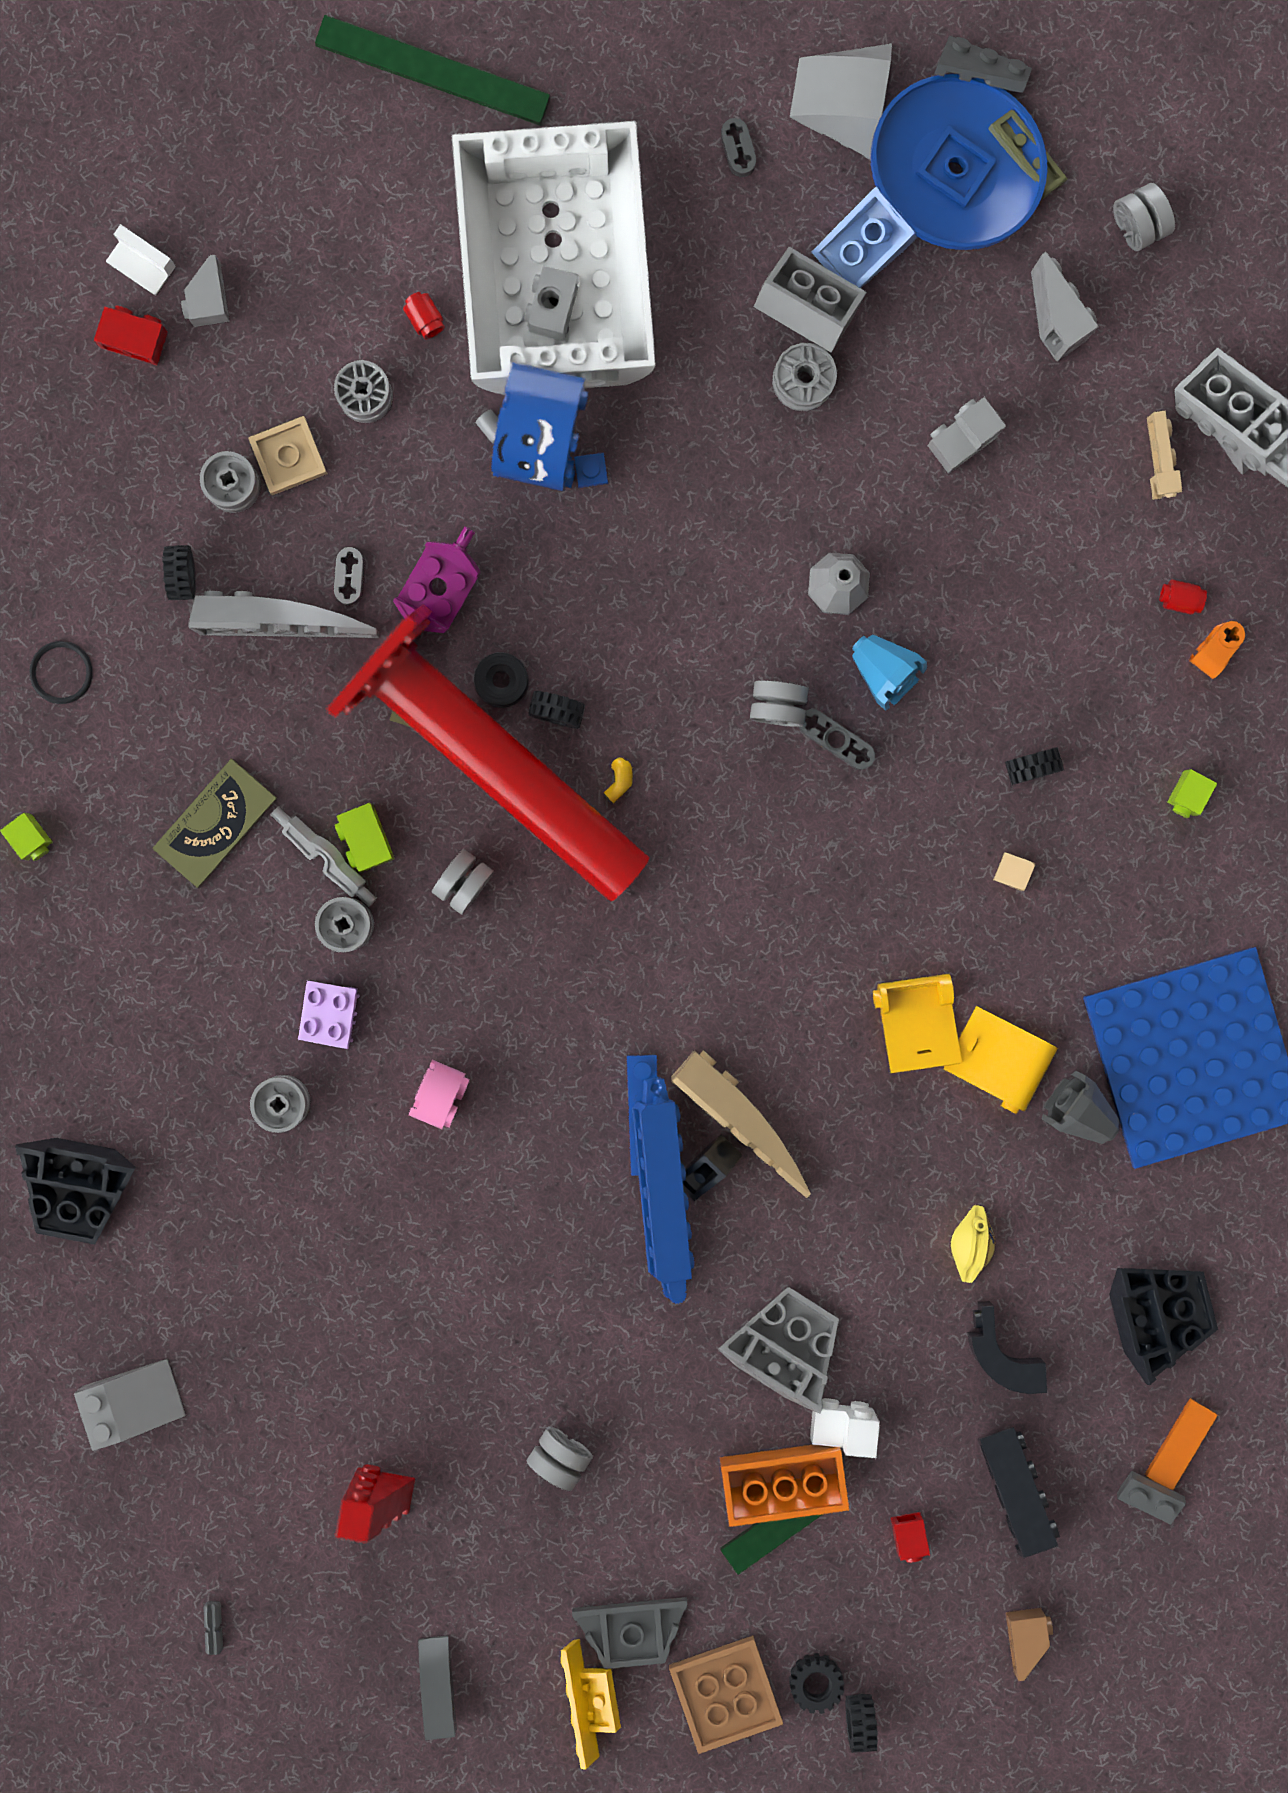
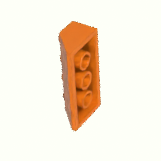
[720,1445,849,1527]

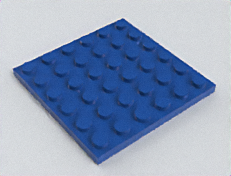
[1083,947,1288,1169]

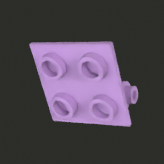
[298,981,360,1049]

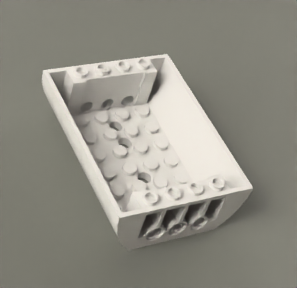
[452,121,655,394]

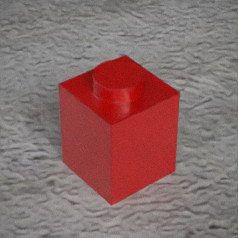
[891,1512,930,1563]

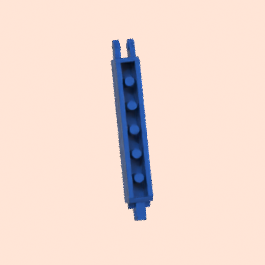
[632,1077,694,1304]

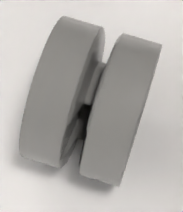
[1113,183,1175,251]
[334,360,393,423]
[200,451,261,513]
[750,681,809,727]
[432,849,494,915]
[315,897,374,952]
[250,1075,310,1133]
[527,1427,593,1491]

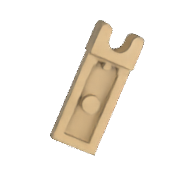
[1147,411,1182,500]

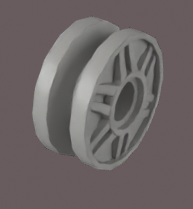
[772,343,837,411]

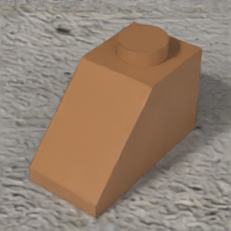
[1005,1608,1053,1681]

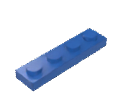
[627,1055,657,1176]

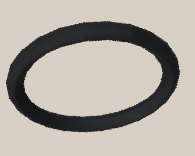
[29,641,93,704]

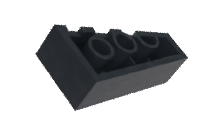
[978,1427,1060,1558]

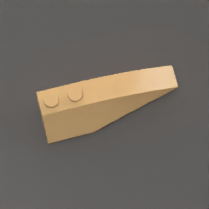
[671,1050,811,1198]

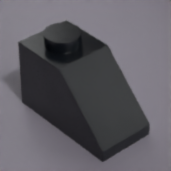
[683,1134,742,1201]

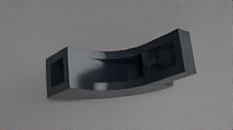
[967,1301,1047,1394]

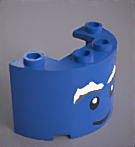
[492,362,588,492]

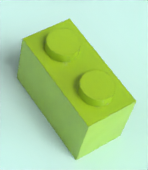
[335,803,395,872]

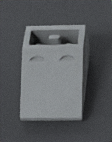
[1031,252,1098,362]

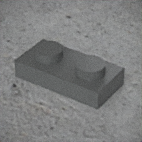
[1117,1471,1186,1525]

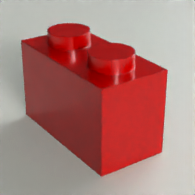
[94,306,168,365]

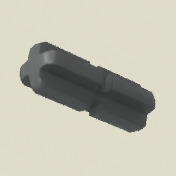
[203,1601,223,1655]

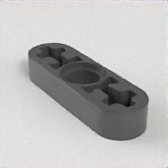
[798,709,875,770]

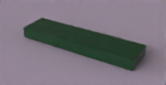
[720,1514,823,1575]

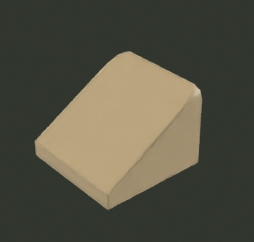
[994,852,1035,891]

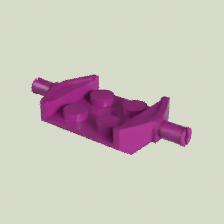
[393,526,481,633]

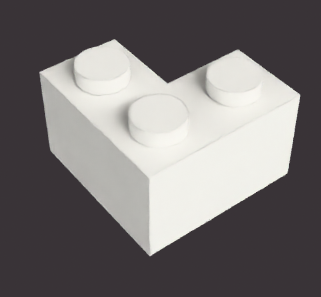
[810,1398,880,1458]

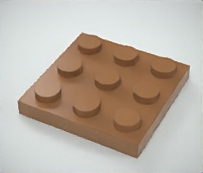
[669,1636,783,1754]

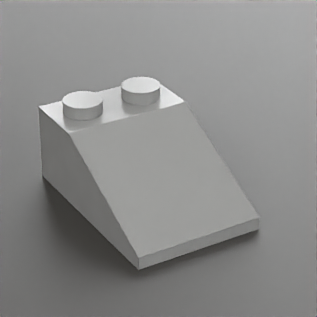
[74,1358,186,1451]

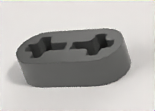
[721,118,756,177]

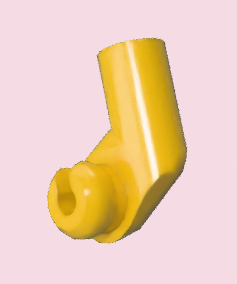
[604,758,632,803]

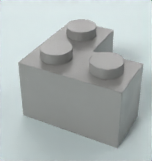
[927,397,1006,474]

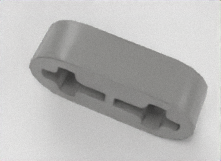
[334,547,364,605]

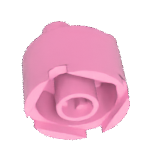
[409,1060,470,1129]

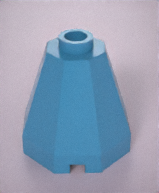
[852,635,927,711]

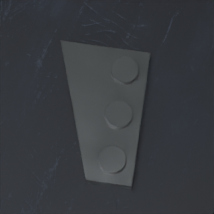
[934,35,1032,93]

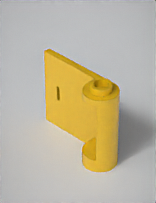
[873,974,962,1073]
[943,1006,1058,1114]

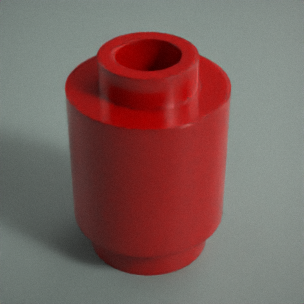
[403,292,445,340]
[1159,579,1207,615]

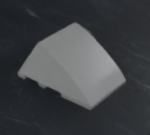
[790,43,892,160]
[718,1287,839,1414]

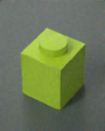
[1167,769,1217,818]
[0,813,53,861]

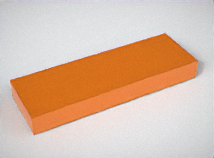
[1145,1398,1218,1490]

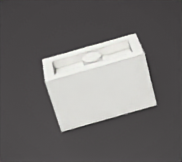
[106,224,176,296]

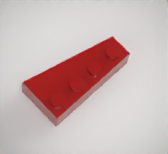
[336,1464,415,1543]

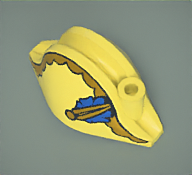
[951,1205,996,1283]

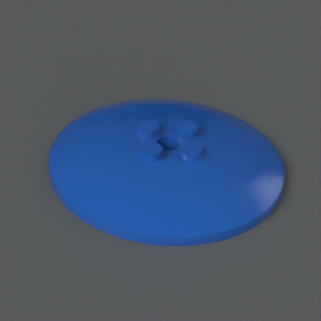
[871,74,1047,250]

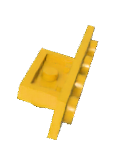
[561,1639,621,1769]

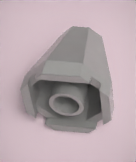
[808,553,870,615]

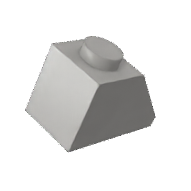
[181,255,230,327]

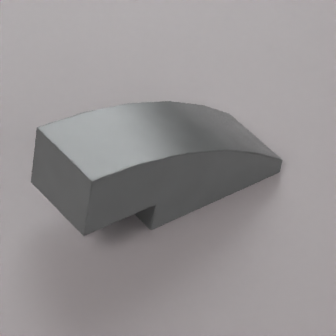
[418,1635,457,1741]

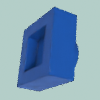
[574,453,608,488]

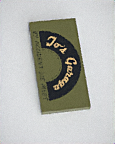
[152,759,278,888]

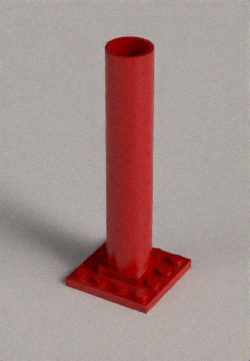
[326,604,650,902]

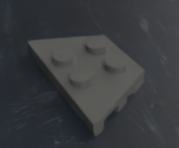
[572,1597,687,1669]

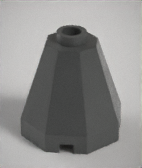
[1042,1071,1119,1144]

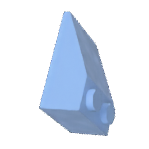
[811,187,918,288]

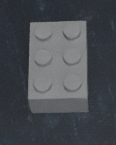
[754,247,867,352]

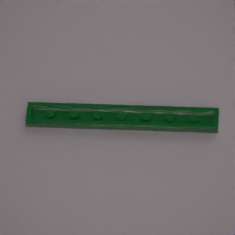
[315,15,550,126]

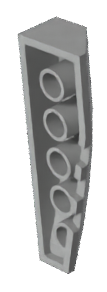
[189,591,379,638]

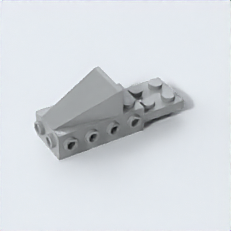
[1175,348,1288,487]

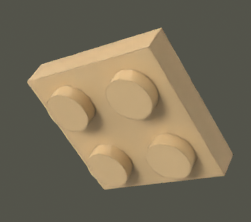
[248,416,328,496]

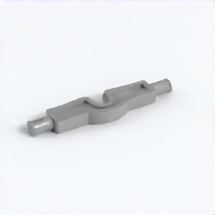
[270,806,377,907]

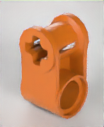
[1189,621,1245,679]

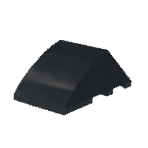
[15,1138,136,1245]
[1109,1268,1218,1385]

